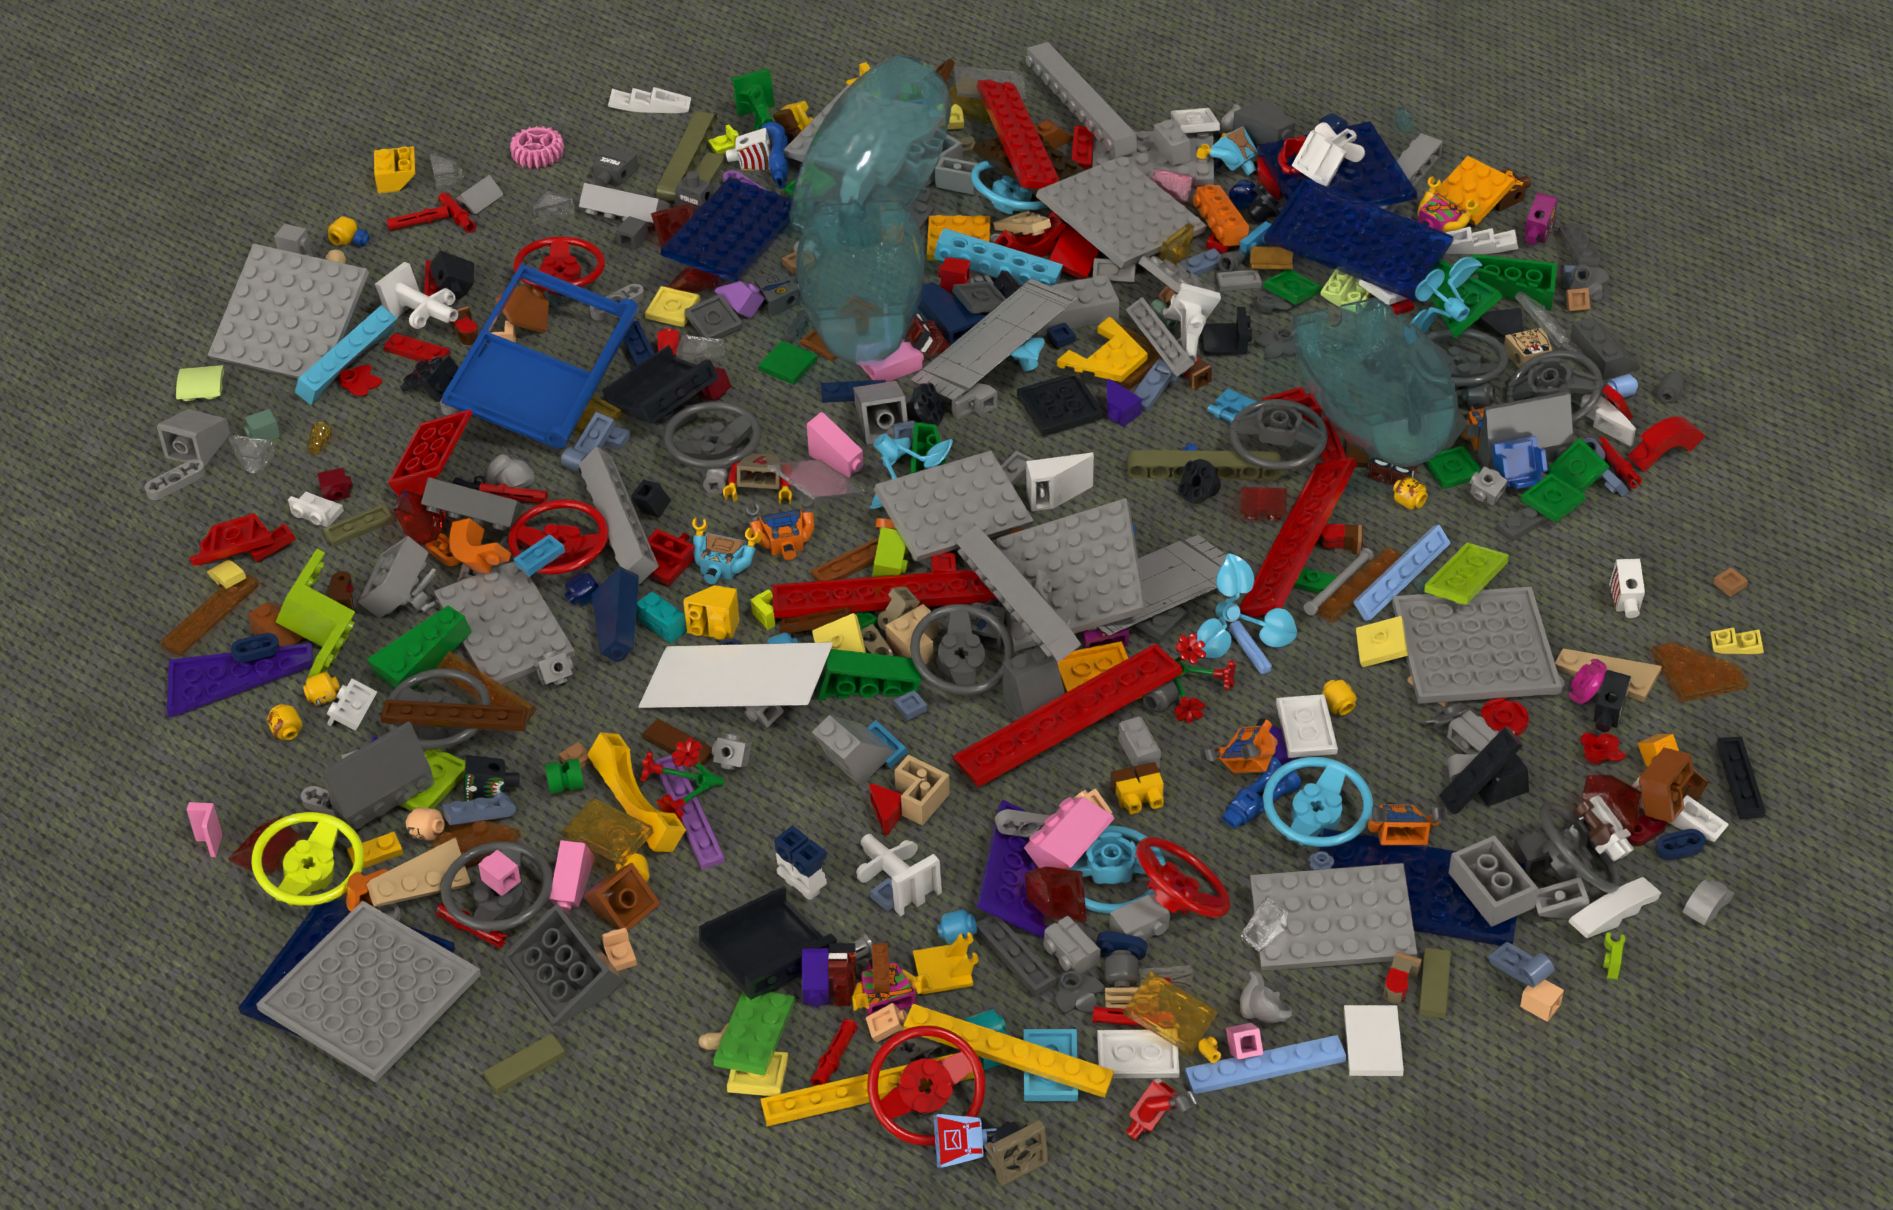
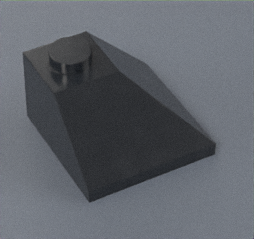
[1474,308,1524,338]

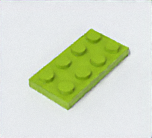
[1424,542,1509,605]

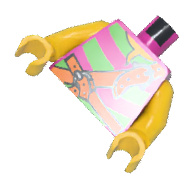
[1417,176,1480,235]
[852,959,932,1016]

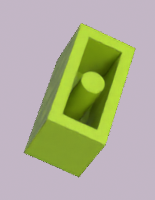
[872,527,909,577]

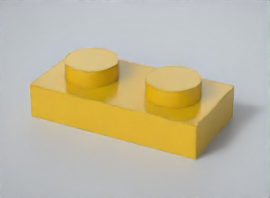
[347,832,403,868]

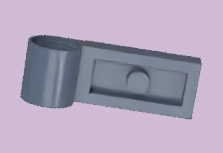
[1134,358,1180,412]
[561,412,616,473]
[1583,438,1629,496]
[1488,942,1555,988]

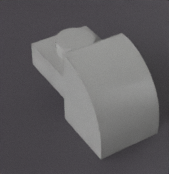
[952,383,997,420]
[1683,880,1735,926]

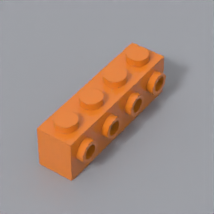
[1193,185,1249,247]

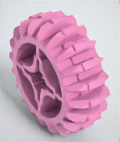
[510,126,564,170]

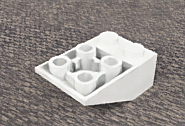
[1026,452,1094,511]

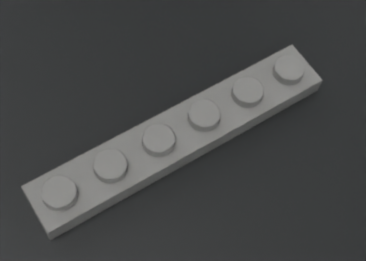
[1125,297,1194,377]

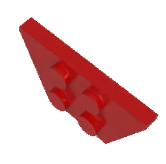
[190,513,275,566]

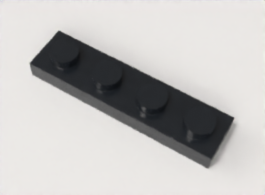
[1439,727,1523,814]
[1716,736,1766,819]

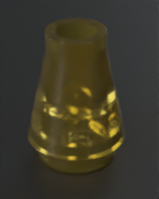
[307,422,332,455]

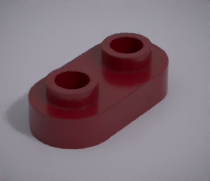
[1624,813,1667,846]

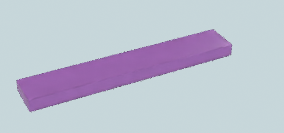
[654,755,725,870]

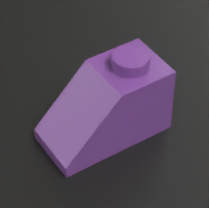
[715,281,765,318]

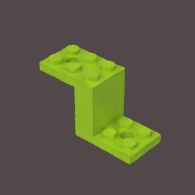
[276,549,355,682]

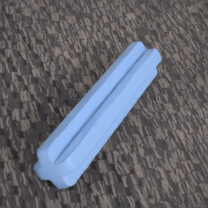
[1229,621,1272,675]

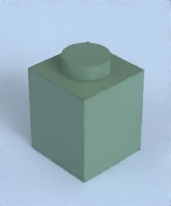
[243,409,280,445]

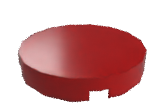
[1480,698,1529,737]

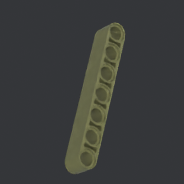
[656,111,717,203]
[1127,450,1282,480]

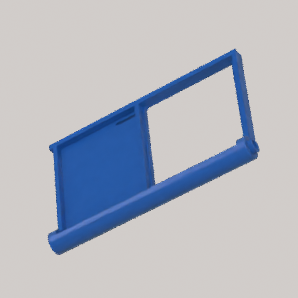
[441,264,639,449]

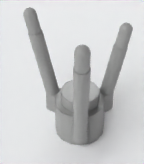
[405,568,438,614]

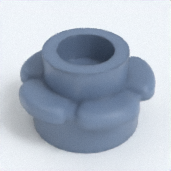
[1309,851,1334,870]

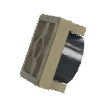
[984,1120,1048,1186]

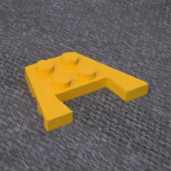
[1057,317,1148,382]

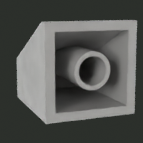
[853,381,908,444]
[157,409,230,467]
[812,715,895,786]

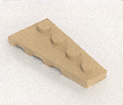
[993,210,1051,235]
[1555,648,1662,703]
[367,837,471,907]

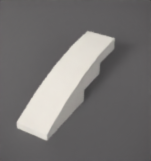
[608,87,691,113]
[1430,227,1518,254]
[1570,393,1636,446]
[1624,778,1729,842]
[1568,877,1661,938]

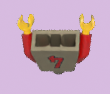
[723,453,792,505]

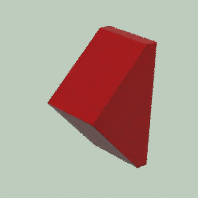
[869,783,903,836]

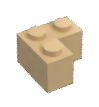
[885,604,938,664]
[894,755,950,826]

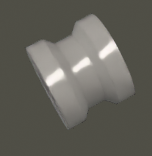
[703,468,728,494]

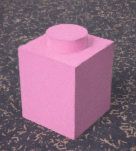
[478,850,521,896]
[1226,1023,1263,1060]

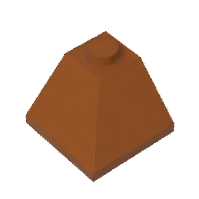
[1035,119,1073,149]
[495,285,549,333]
[248,602,306,647]
[583,863,661,931]

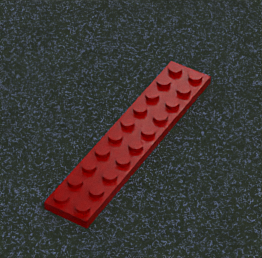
[976,79,1060,189]
[1239,457,1358,618]
[772,569,999,618]
[952,643,1183,787]

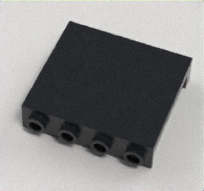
[602,345,719,424]
[699,886,837,1000]

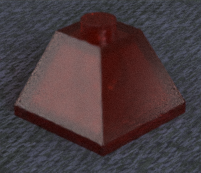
[651,203,700,253]
[667,255,723,292]
[1583,775,1642,832]
[1025,866,1087,922]

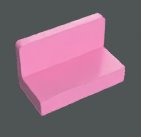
[187,802,223,857]

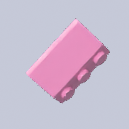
[1024,797,1115,871]

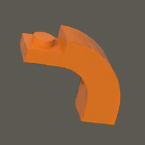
[449,518,511,574]

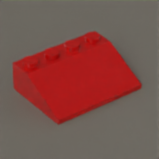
[388,409,473,502]

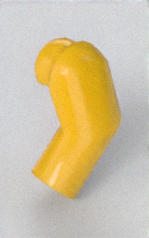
[1198,1037,1221,1063]

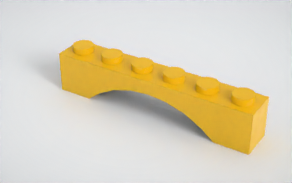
[587,732,686,852]

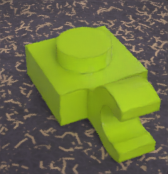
[1603,932,1625,980]

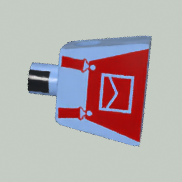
[933,1114,997,1168]

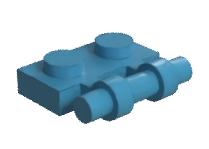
[1207,388,1259,424]

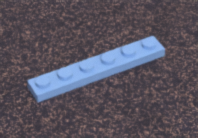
[1353,525,1451,621]
[1185,1035,1346,1094]

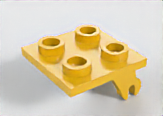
[913,932,979,995]

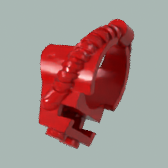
[1278,135,1307,175]

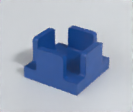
[1491,435,1548,489]

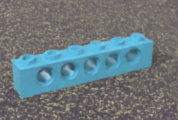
[934,228,1063,286]

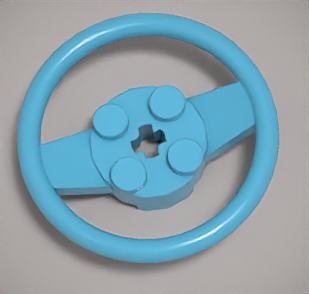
[971,161,1048,214]
[1263,757,1373,847]
[1056,825,1166,914]

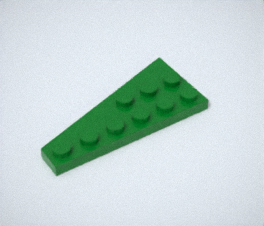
[1410,251,1503,338]

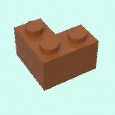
[1639,747,1694,823]

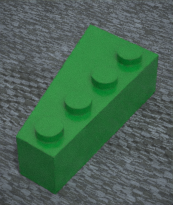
[1471,254,1557,310]

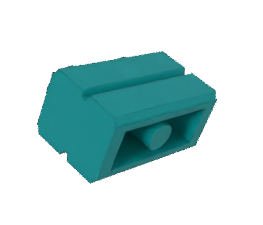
[637,592,687,644]

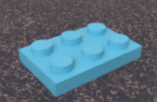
[1024,1029,1078,1101]

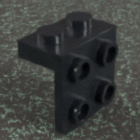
[1202,307,1252,355]
[400,355,459,402]

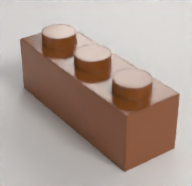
[872,943,890,993]

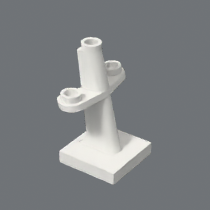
[1292,122,1365,188]
[375,262,458,329]
[1163,283,1221,363]
[856,834,942,916]

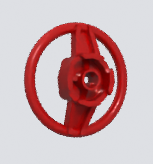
[513,236,606,294]
[508,499,608,575]
[1135,837,1230,918]
[867,1025,986,1146]

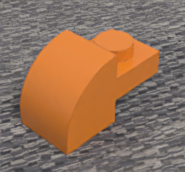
[346,868,388,912]

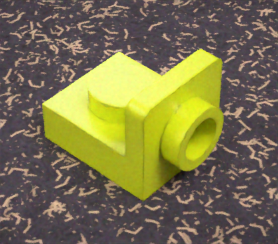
[708,125,739,155]
[750,589,775,630]

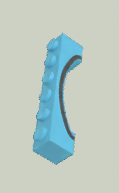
[295,305,397,405]

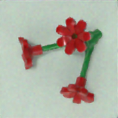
[1173,633,1237,724]
[640,737,724,822]

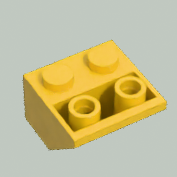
[374,146,416,193]
[683,585,740,640]

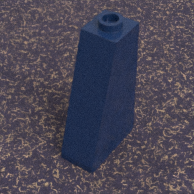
[914,282,986,347]
[591,566,639,662]

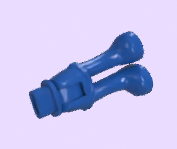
[761,122,788,188]
[1221,756,1302,829]

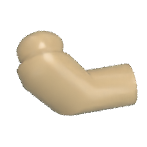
[699,1023,729,1050]

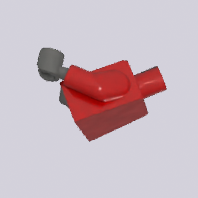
[1126,1078,1199,1141]

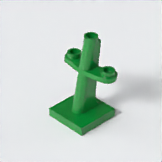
[731,68,775,131]

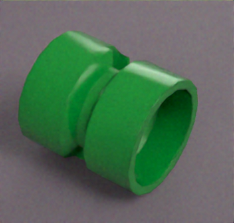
[545,758,584,795]

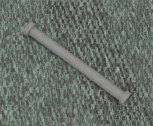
[1304,548,1374,615]

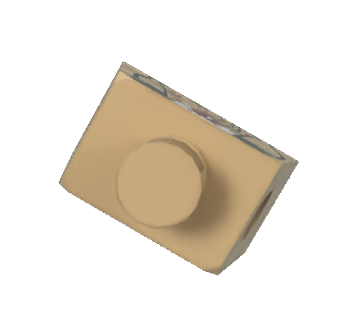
[1504,327,1552,369]

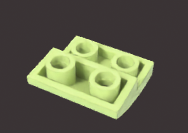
[1321,268,1372,313]
[176,365,224,401]

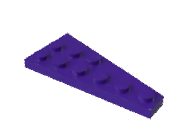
[167,643,313,718]
[976,799,1048,938]

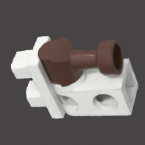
[1573,795,1634,862]

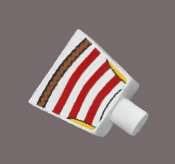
[726,128,772,170]
[1609,559,1645,618]

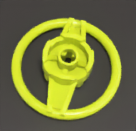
[251,812,365,906]

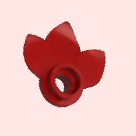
[339,365,382,396]
[1580,732,1626,764]

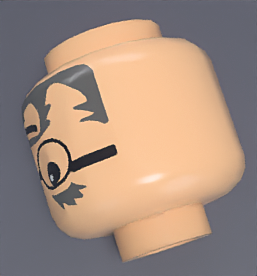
[406,807,445,841]

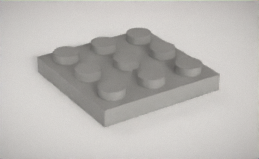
[1139,256,1215,293]

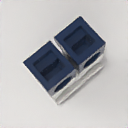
[774,825,827,900]

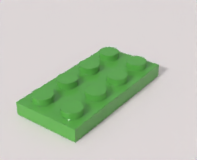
[714,991,795,1076]

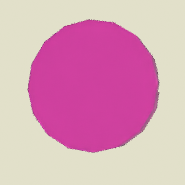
[1569,659,1607,704]

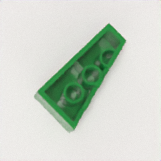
[909,422,946,474]
[367,605,472,690]
[817,649,921,701]

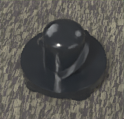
[1247,183,1287,223]
[906,382,947,425]
[1178,459,1221,504]

